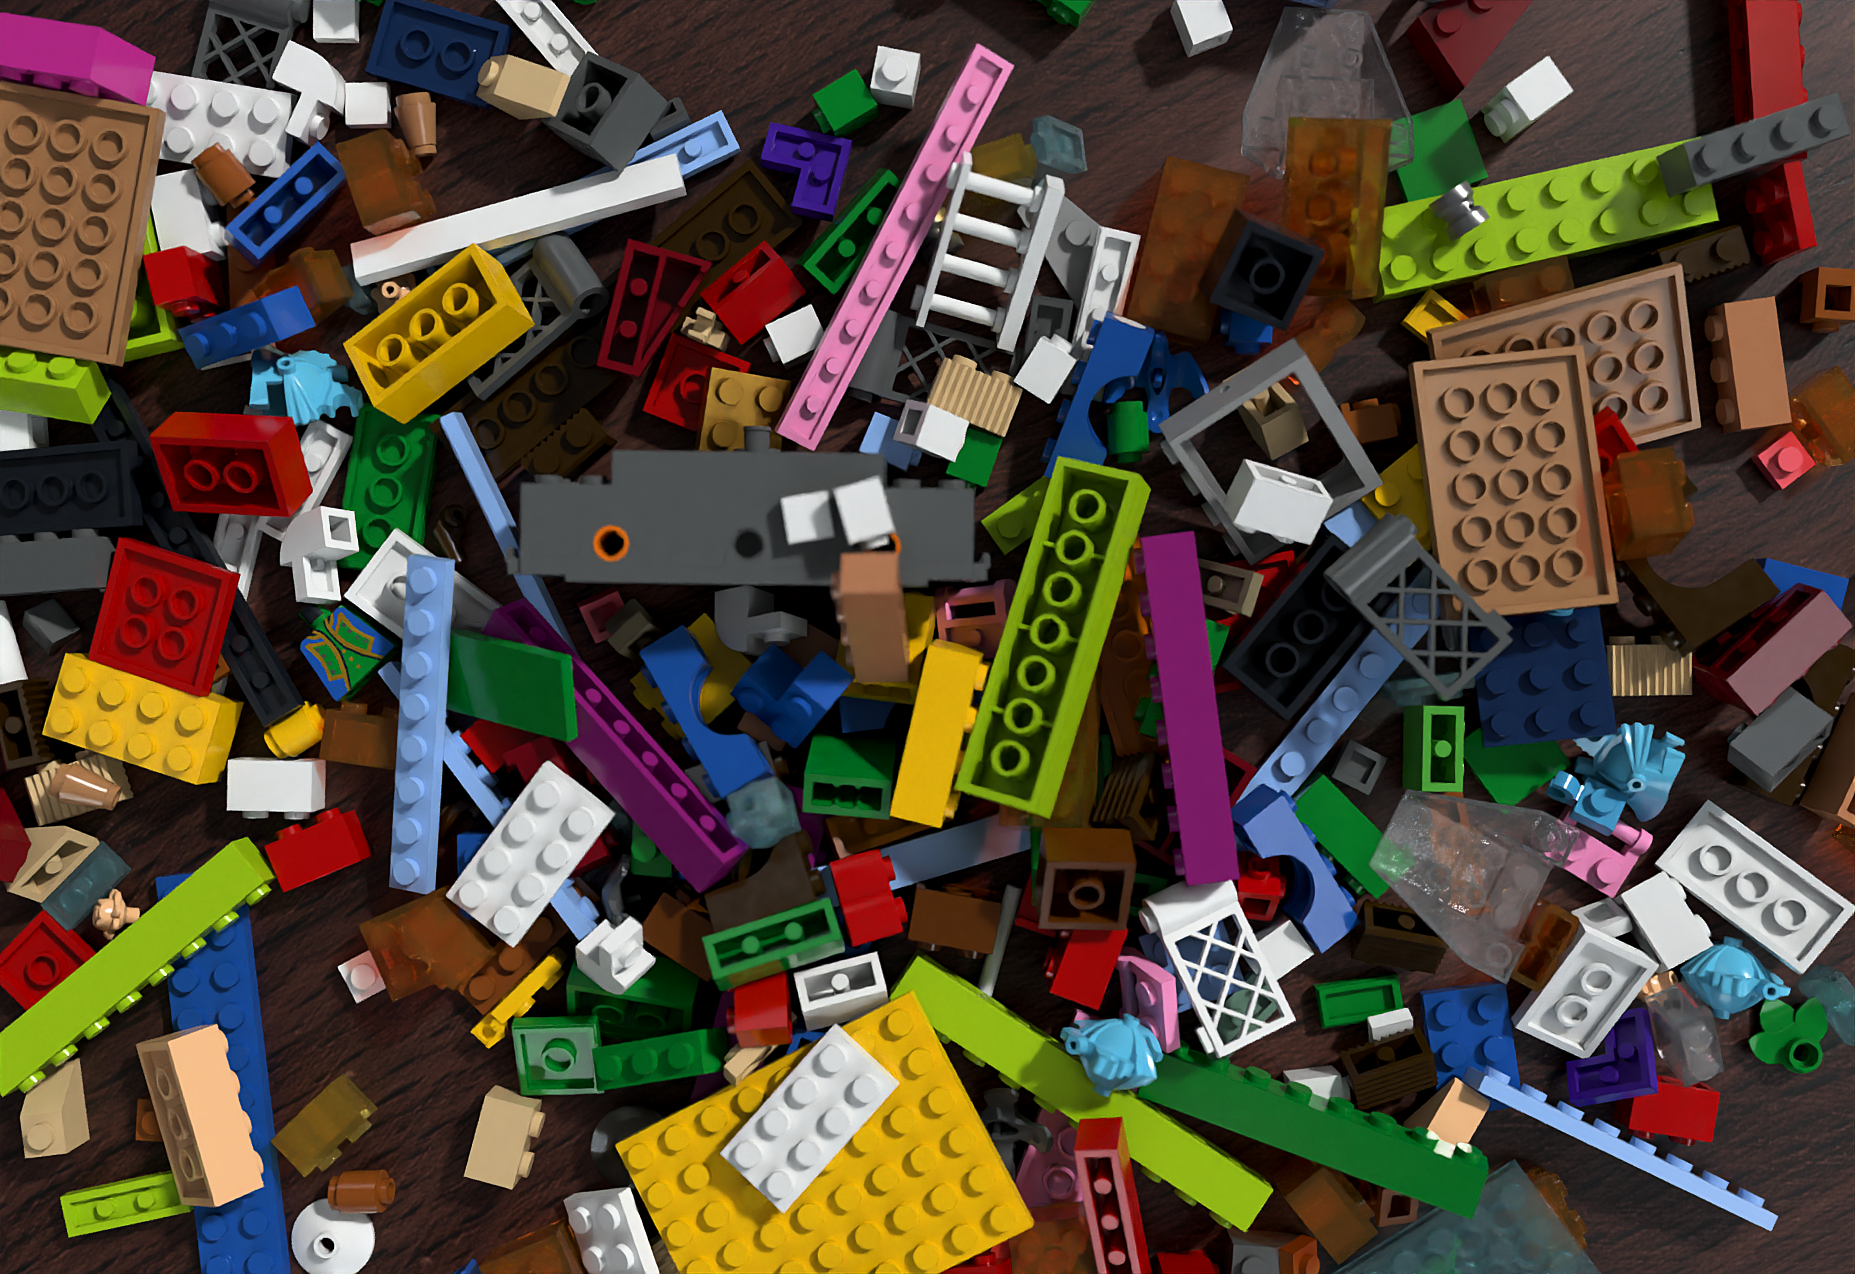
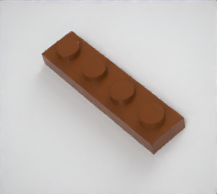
[454,875,602,1016]

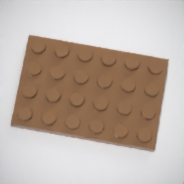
[0,81,167,367]
[1426,262,1701,445]
[1408,345,1619,621]

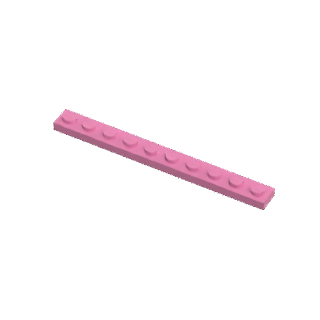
[774,43,1014,451]

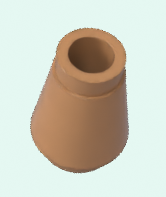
[393,92,437,157]
[49,763,122,811]

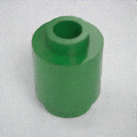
[1106,401,1150,464]

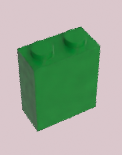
[802,729,897,819]

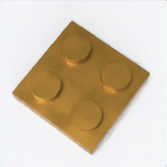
[694,367,792,452]

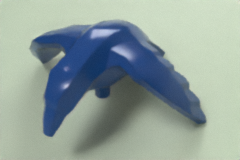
[1102,330,1210,434]

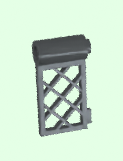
[191,0,311,91]
[465,231,610,401]
[847,309,1023,432]
[1323,513,1513,701]

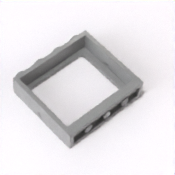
[1158,338,1384,566]

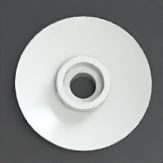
[291,1197,375,1274]

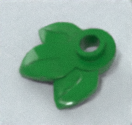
[1747,997,1828,1074]

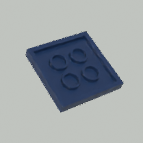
[1467,607,1617,749]

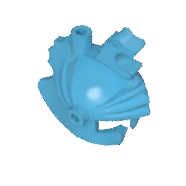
[249,344,364,427]
[1572,723,1685,822]
[1680,936,1791,1019]
[1060,1014,1164,1097]

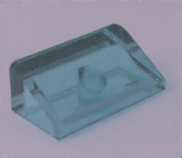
[1797,964,1855,1045]

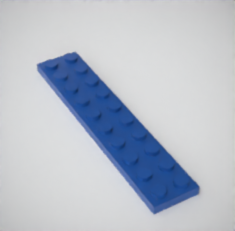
[155,872,291,1274]

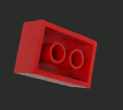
[149,412,313,518]

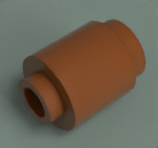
[190,142,256,209]
[328,1170,395,1214]

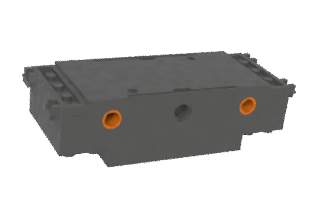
[504,426,990,588]

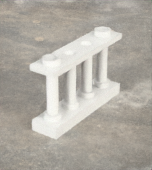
[910,151,1065,352]

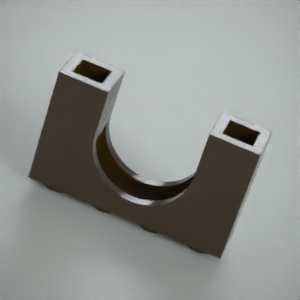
[1605,456,1781,658]
[682,741,826,934]

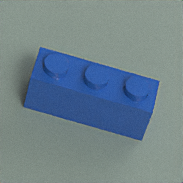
[224,141,350,269]
[178,285,316,369]

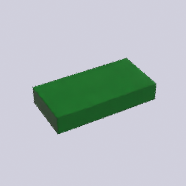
[1313,972,1403,1029]

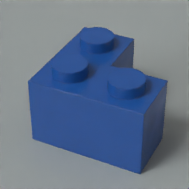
[730,643,854,749]

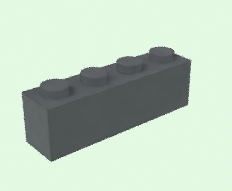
[1656,92,1851,198]
[0,529,118,597]

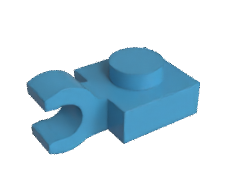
[1545,770,1628,836]

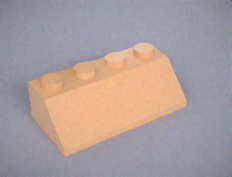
[136,1024,264,1207]

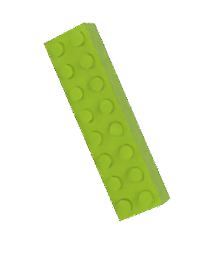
[1356,137,1719,303]
[954,456,1151,819]

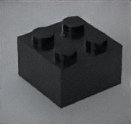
[1197,207,1326,332]

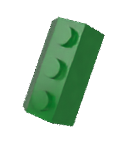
[566,942,702,1041]

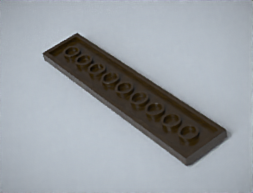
[429,158,805,483]

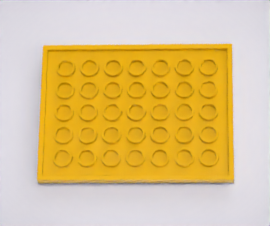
[615,989,1034,1274]

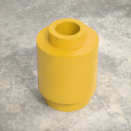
[264,701,331,759]

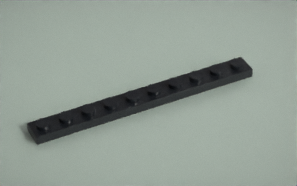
[90,362,306,727]

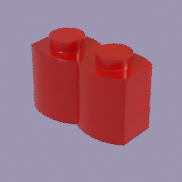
[828,848,908,947]

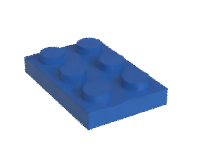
[1419,980,1521,1112]

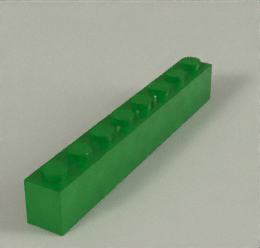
[1138,1040,1489,1220]

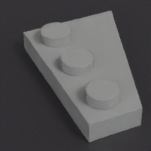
[1016,178,1139,313]

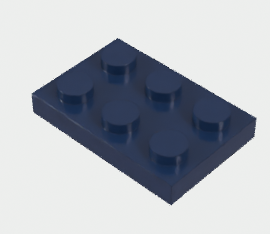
[365,0,513,111]

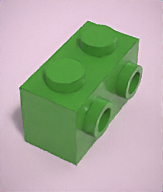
[1402,705,1465,792]

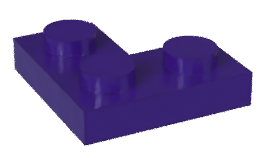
[761,122,852,223]
[1566,1007,1659,1107]

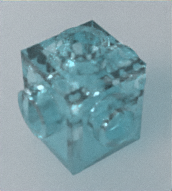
[726,776,801,849]

